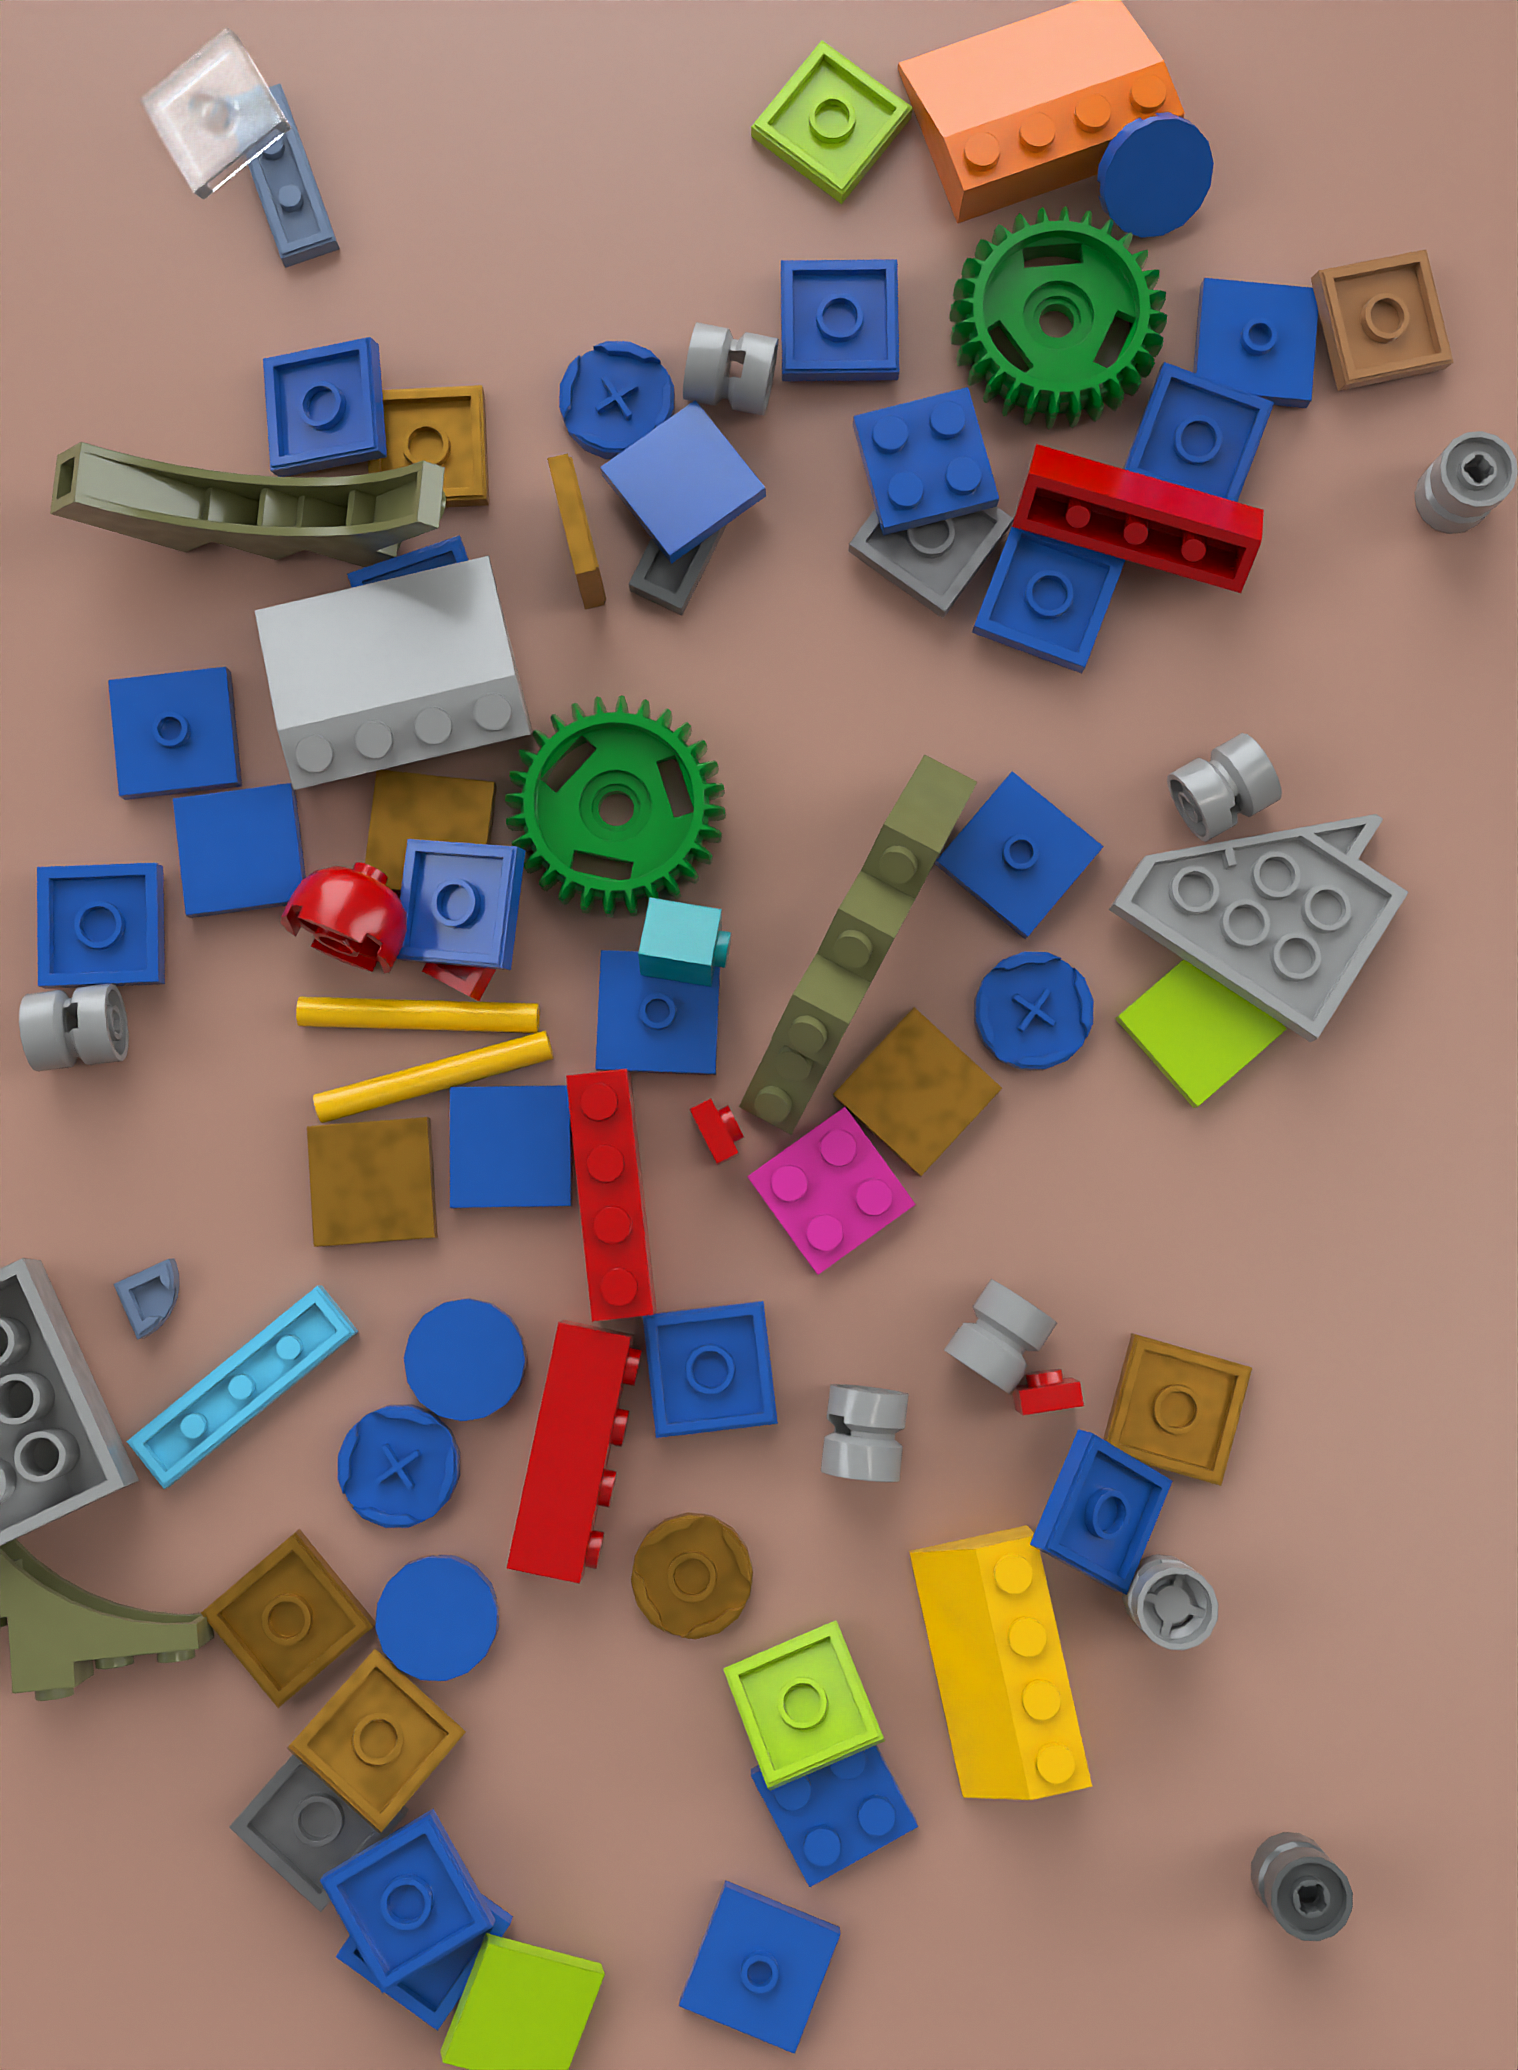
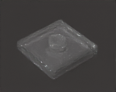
[140,27,292,200]

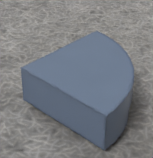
[113,1258,180,1340]

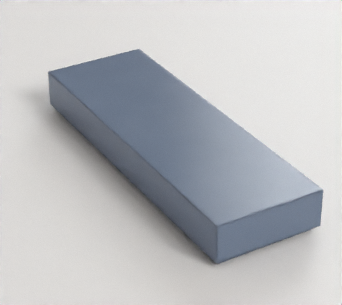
[226,83,340,268]

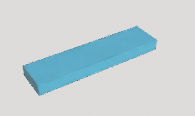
[126,1285,359,1489]

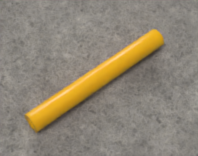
[296,996,540,1033]
[313,1030,554,1123]

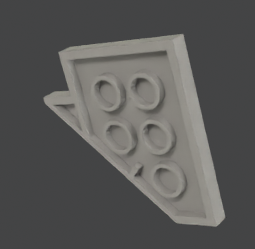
[1109,814,1408,1042]

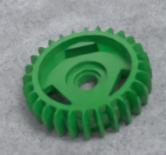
[949,206,1168,429]
[505,695,726,918]

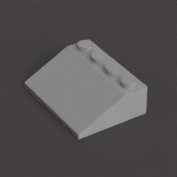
[255,556,533,790]
[0,1258,139,1546]

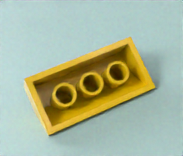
[909,1525,1092,1800]

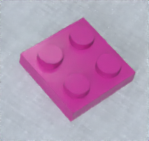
[747,1107,916,1275]

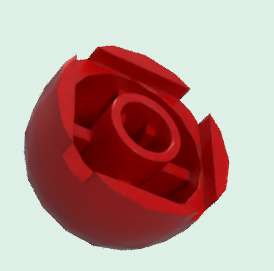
[280,862,407,973]

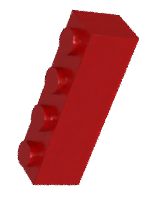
[1012,444,1264,593]
[566,1069,657,1322]
[506,1320,642,1584]

